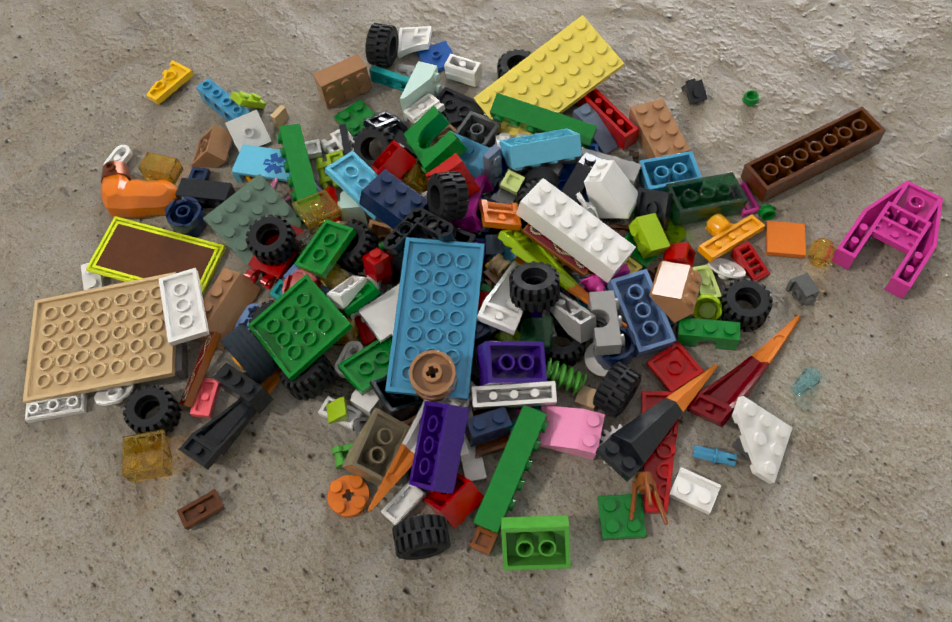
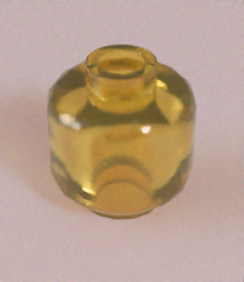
[807,238,836,268]

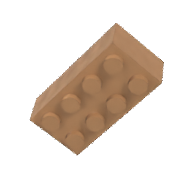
[629,98,690,159]

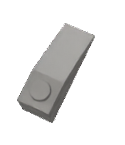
[549,292,596,343]

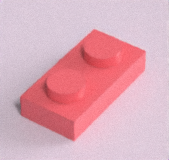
[190,378,221,419]

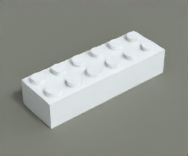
[516,178,636,283]

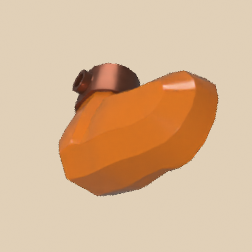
[100,161,178,219]

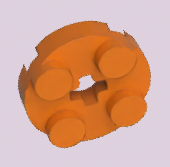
[327,475,370,518]

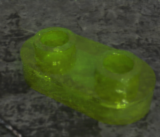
[664,213,687,244]

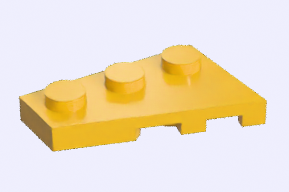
[146,60,194,105]

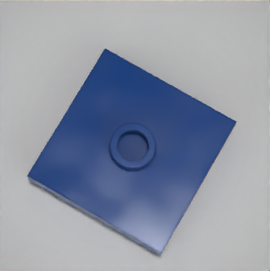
[416,41,453,73]

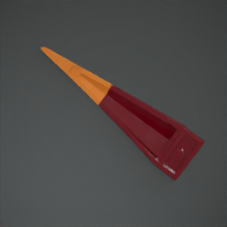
[687,314,801,428]

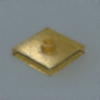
[292,190,342,229]

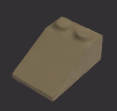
[342,408,410,486]

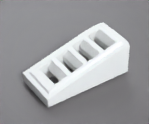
[327,275,367,309]

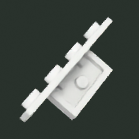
[461,404,487,482]

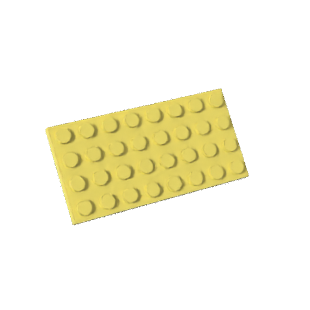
[474,15,624,135]

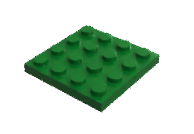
[248,274,353,381]

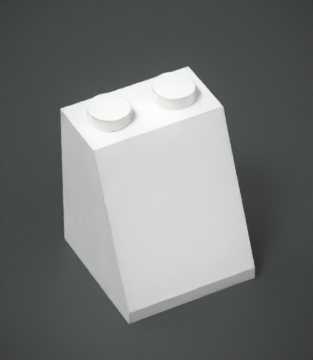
[584,159,638,219]

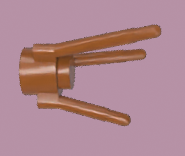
[629,472,668,525]

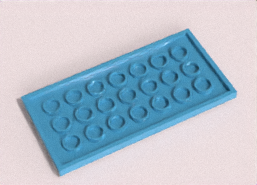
[385,237,485,400]

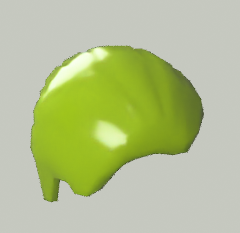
[692,294,722,320]

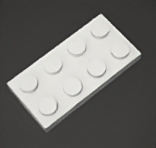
[159,268,210,346]

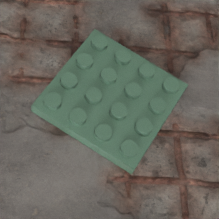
[203,174,308,269]

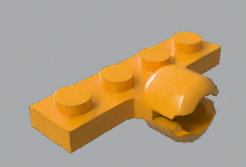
[697,214,765,263]

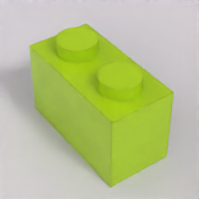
[629,213,670,259]

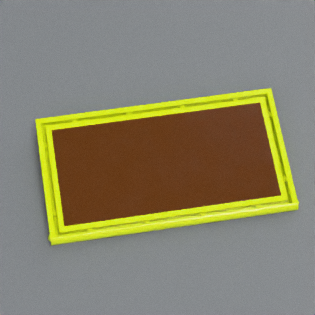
[86,216,226,296]

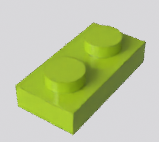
[229,91,266,109]

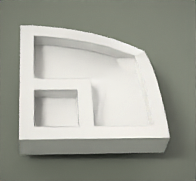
[398,26,432,58]

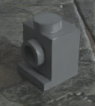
[786,273,820,306]

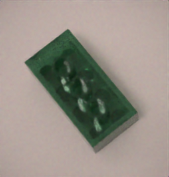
[663,172,748,226]

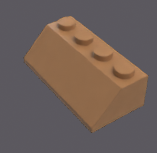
[194,267,262,352]

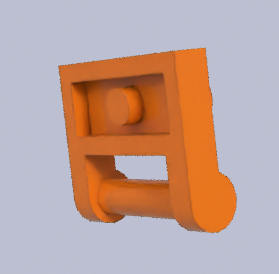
[478,199,522,231]

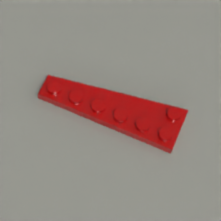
[641,391,679,514]

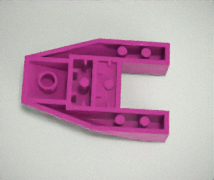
[830,180,943,299]

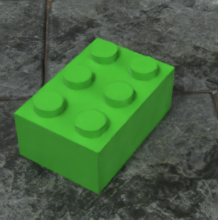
[501,515,571,571]

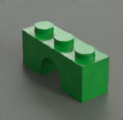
[676,317,740,351]

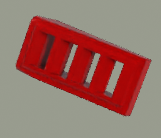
[731,241,770,282]

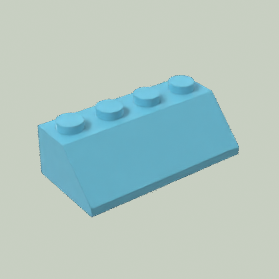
[499,128,582,170]

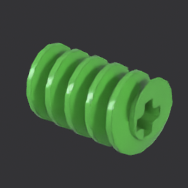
[546,357,587,395]

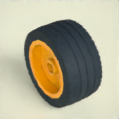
[220,324,280,384]

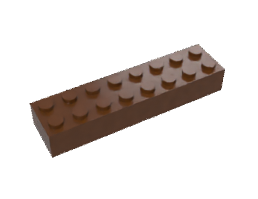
[740,106,886,203]

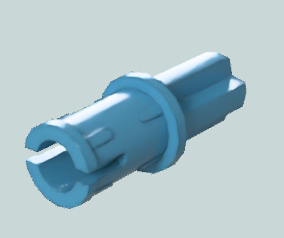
[692,445,737,467]

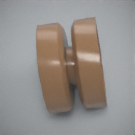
[409,350,457,402]

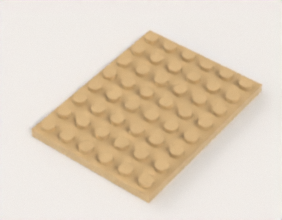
[23,272,176,404]

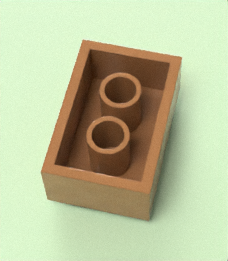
[313,54,372,109]

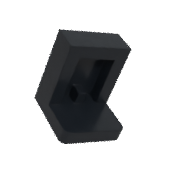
[681,78,708,105]

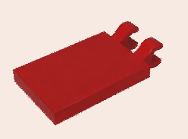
[244,225,308,290]

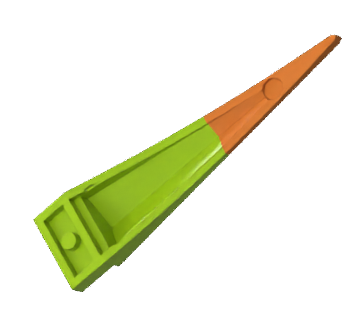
[498,227,627,328]

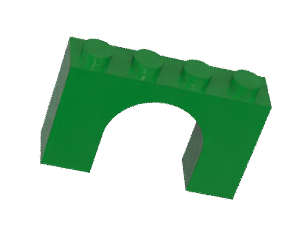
[404,105,467,174]

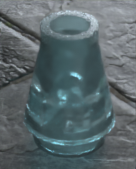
[791,366,822,396]

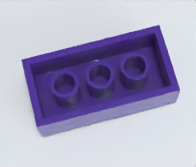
[409,401,469,494]

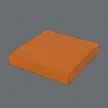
[765,221,806,259]

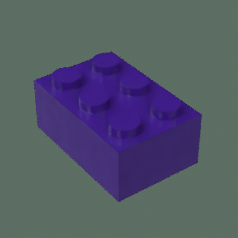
[478,341,547,386]

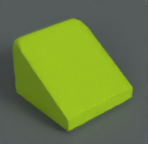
[326,397,349,424]

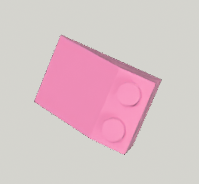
[538,405,605,460]

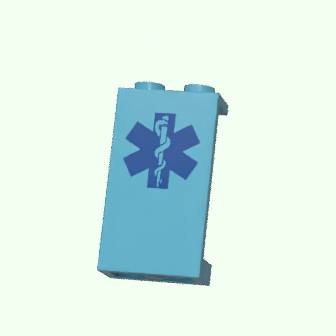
[231,144,292,189]

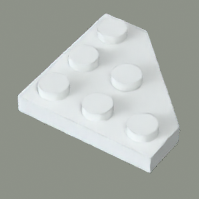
[732,396,792,484]

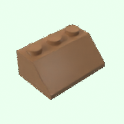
[649,261,702,323]

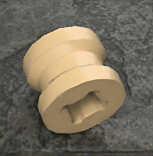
[488,253,511,278]

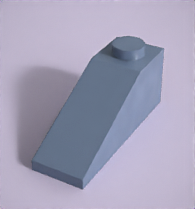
[573,103,618,155]

